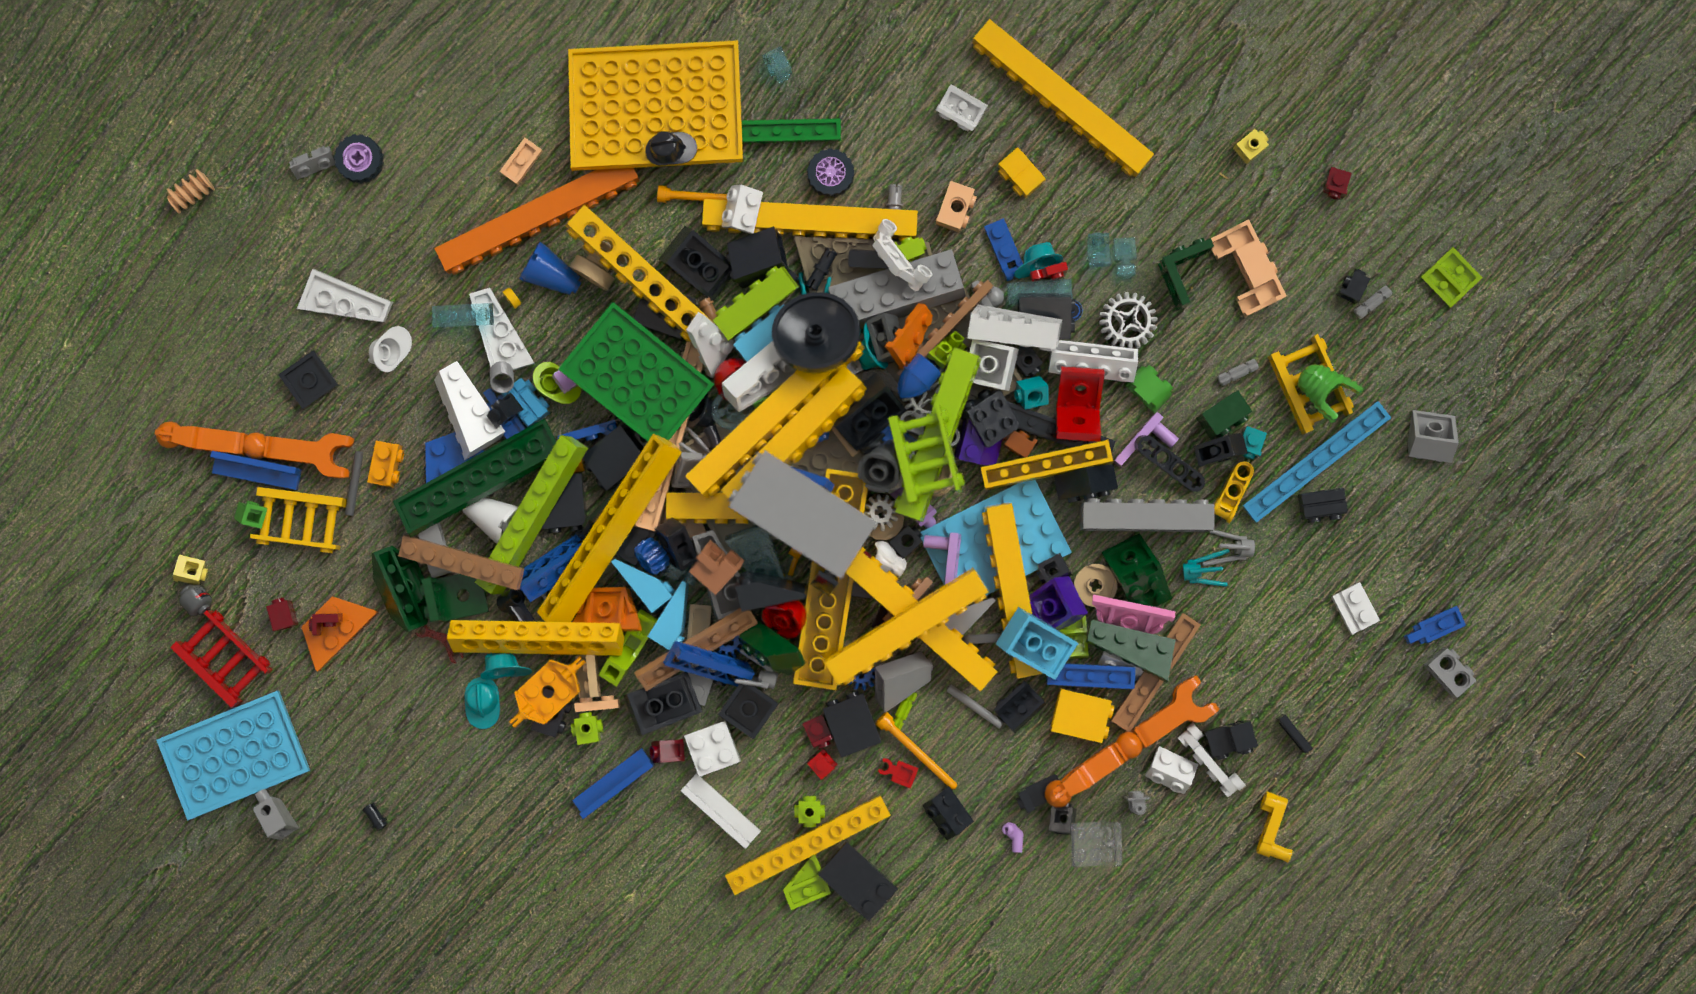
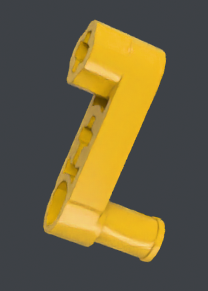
[1256,791,1293,863]

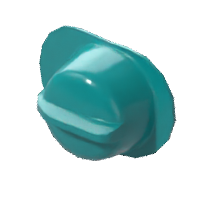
[1014,242,1063,279]
[859,322,888,370]
[480,653,532,680]
[465,677,500,729]

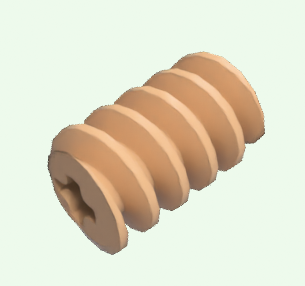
[167,169,215,214]

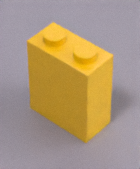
[1050,688,1114,743]

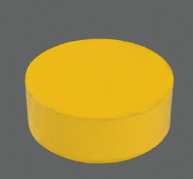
[502,288,521,309]

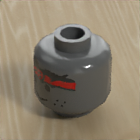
[179,584,212,616]

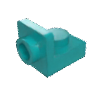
[1242,426,1267,460]

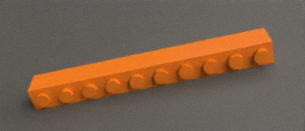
[434,168,640,275]

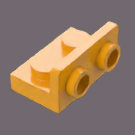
[367,441,404,488]

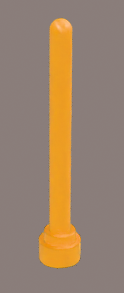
[657,185,727,203]
[875,712,957,790]

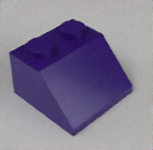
[954,419,1003,466]
[1029,576,1088,631]

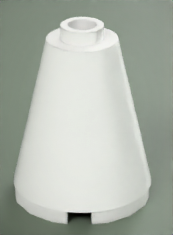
[463,497,518,544]

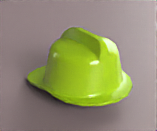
[533,362,581,404]

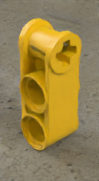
[1214,461,1254,524]

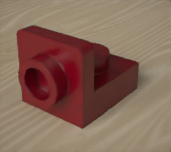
[1323,167,1352,200]
[309,613,343,636]
[802,715,833,749]
[649,739,685,763]

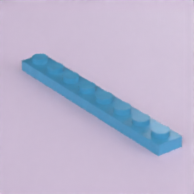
[1242,401,1391,523]

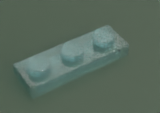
[1007,279,1073,305]
[432,303,494,328]

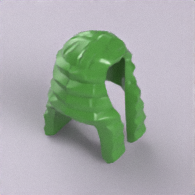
[1298,364,1363,423]

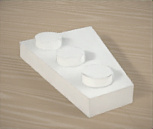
[686,312,735,378]

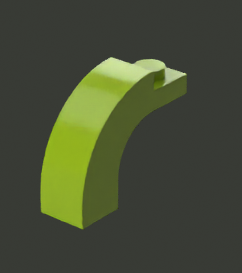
[599,609,658,687]

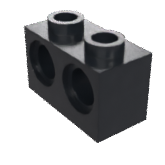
[655,517,698,571]

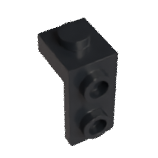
[1016,774,1059,813]

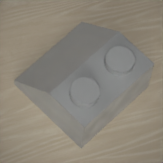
[1408,410,1459,463]

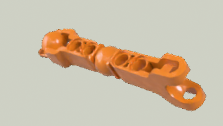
[155,421,354,479]
[1045,675,1219,808]

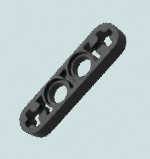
[1134,435,1205,492]

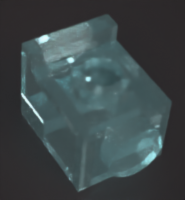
[762,46,793,83]

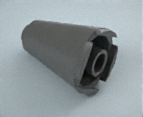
[857,439,901,493]

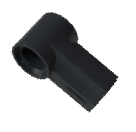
[496,589,536,622]

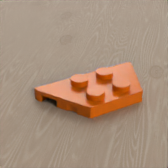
[573,587,642,631]
[302,596,378,672]

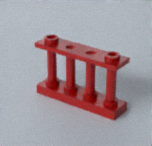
[170,610,273,708]

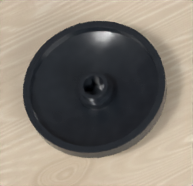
[772,292,860,373]

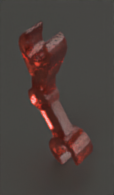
[415,625,464,663]

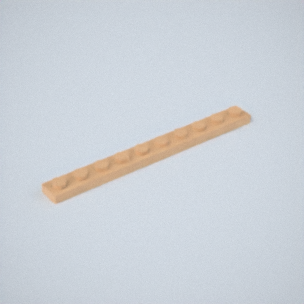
[635,341,704,532]

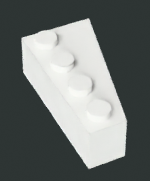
[967,305,1062,351]
[722,341,796,412]
[434,361,505,460]

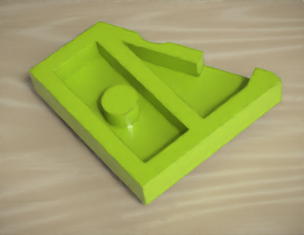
[783,854,831,910]

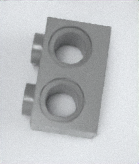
[1424,648,1476,698]

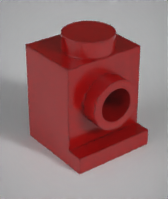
[807,748,838,780]

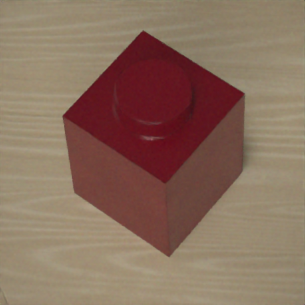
[266,597,299,631]

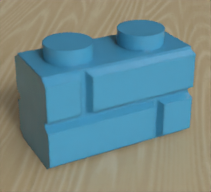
[501,378,550,427]

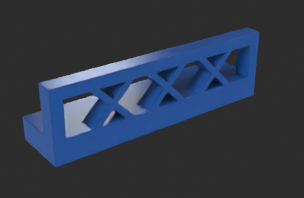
[210,451,302,490]
[520,535,582,602]
[663,641,755,687]
[1046,663,1136,689]
[572,748,655,819]

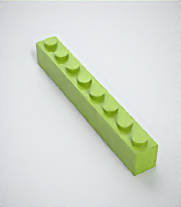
[894,348,982,523]
[475,435,588,594]

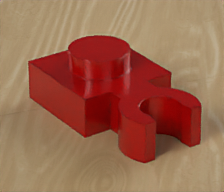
[1030,262,1068,282]
[878,758,919,789]

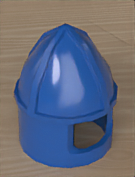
[898,353,941,398]

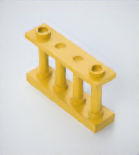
[1268,334,1354,435]
[250,487,347,553]

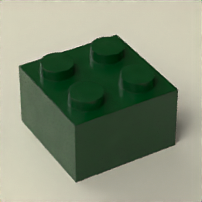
[1196,390,1252,439]

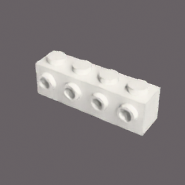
[1048,340,1138,382]

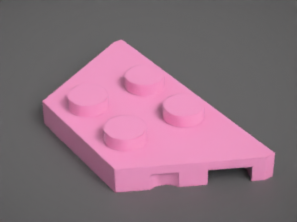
[1092,595,1175,634]

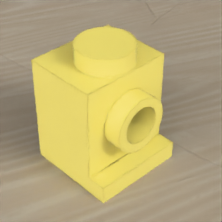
[1233,129,1269,164]
[173,555,208,585]

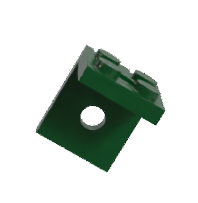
[1158,237,1214,311]
[1101,533,1172,607]
[420,574,490,623]

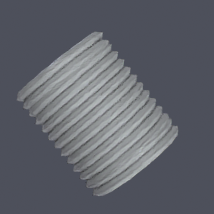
[490,361,514,393]

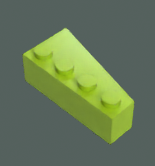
[713,266,799,341]

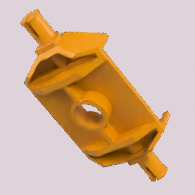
[509,656,586,728]

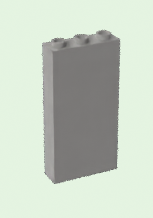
[728,451,877,578]

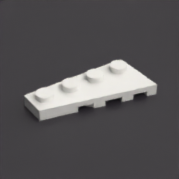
[297,269,393,322]
[469,288,535,375]

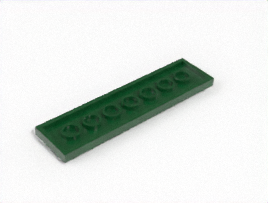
[393,418,557,538]

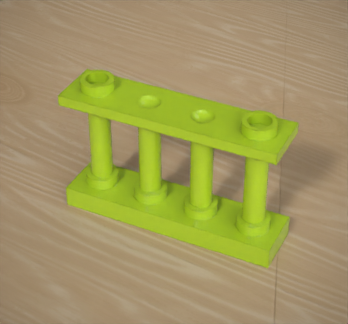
[888,404,965,505]

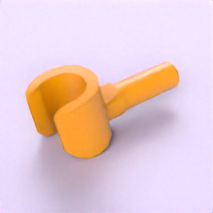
[788,547,802,576]

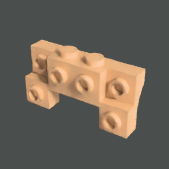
[1211,220,1287,317]

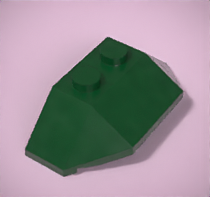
[372,546,428,632]
[739,619,806,675]

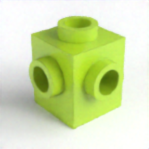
[571,712,603,745]
[794,796,825,827]

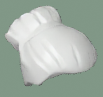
[875,541,907,579]

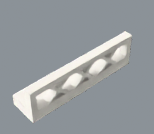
[681,773,761,849]

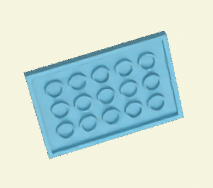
[920,480,1072,595]
[157,691,311,820]

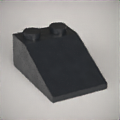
[658,226,732,301]
[834,372,907,451]
[735,571,807,612]
[623,672,702,736]
[817,841,898,921]

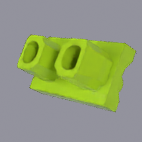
[927,331,967,370]

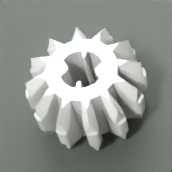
[864,494,898,531]

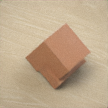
[689,540,744,595]

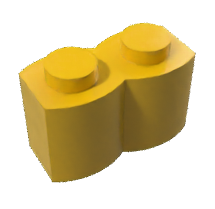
[998,147,1046,198]

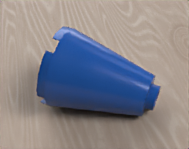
[519,242,581,295]

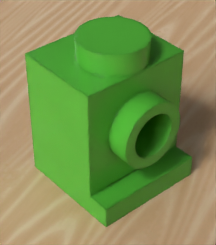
[234,501,268,529]

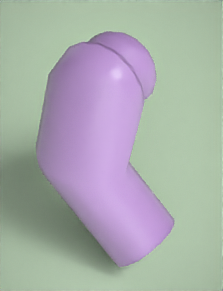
[1002,822,1023,853]

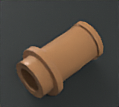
[698,297,717,324]

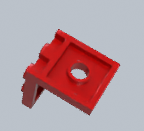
[1056,366,1105,442]

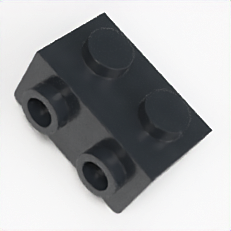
[994,681,1047,733]
[922,786,974,840]

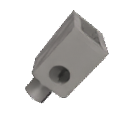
[253,789,299,840]

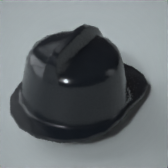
[645,131,697,166]
[687,393,717,428]

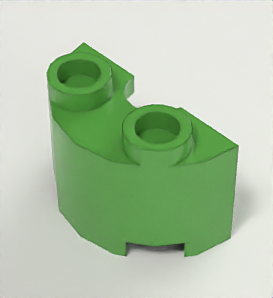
[1124,365,1173,414]

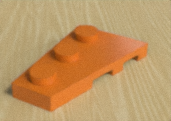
[885,303,933,369]

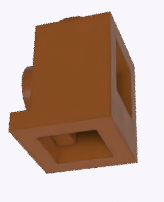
[1003,430,1038,458]

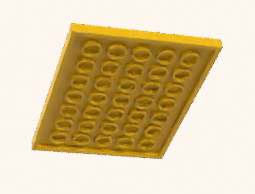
[568,40,743,171]

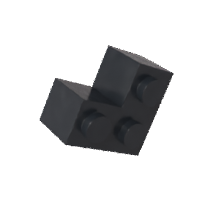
[1054,464,1118,503]
[1203,720,1258,760]

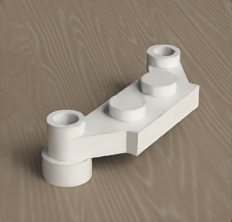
[872,219,932,291]
[1178,722,1246,797]

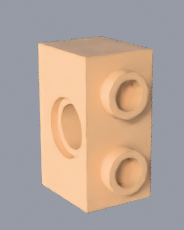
[936,181,977,233]

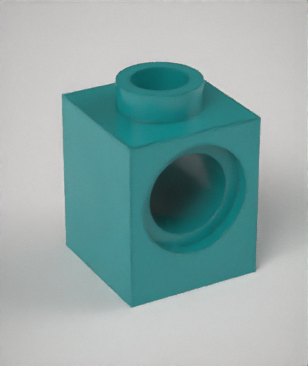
[1014,376,1049,409]

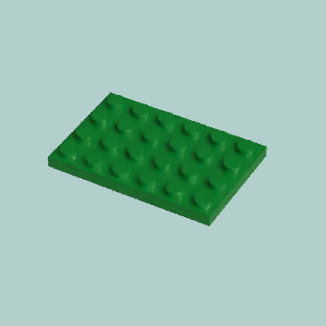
[558,302,714,442]

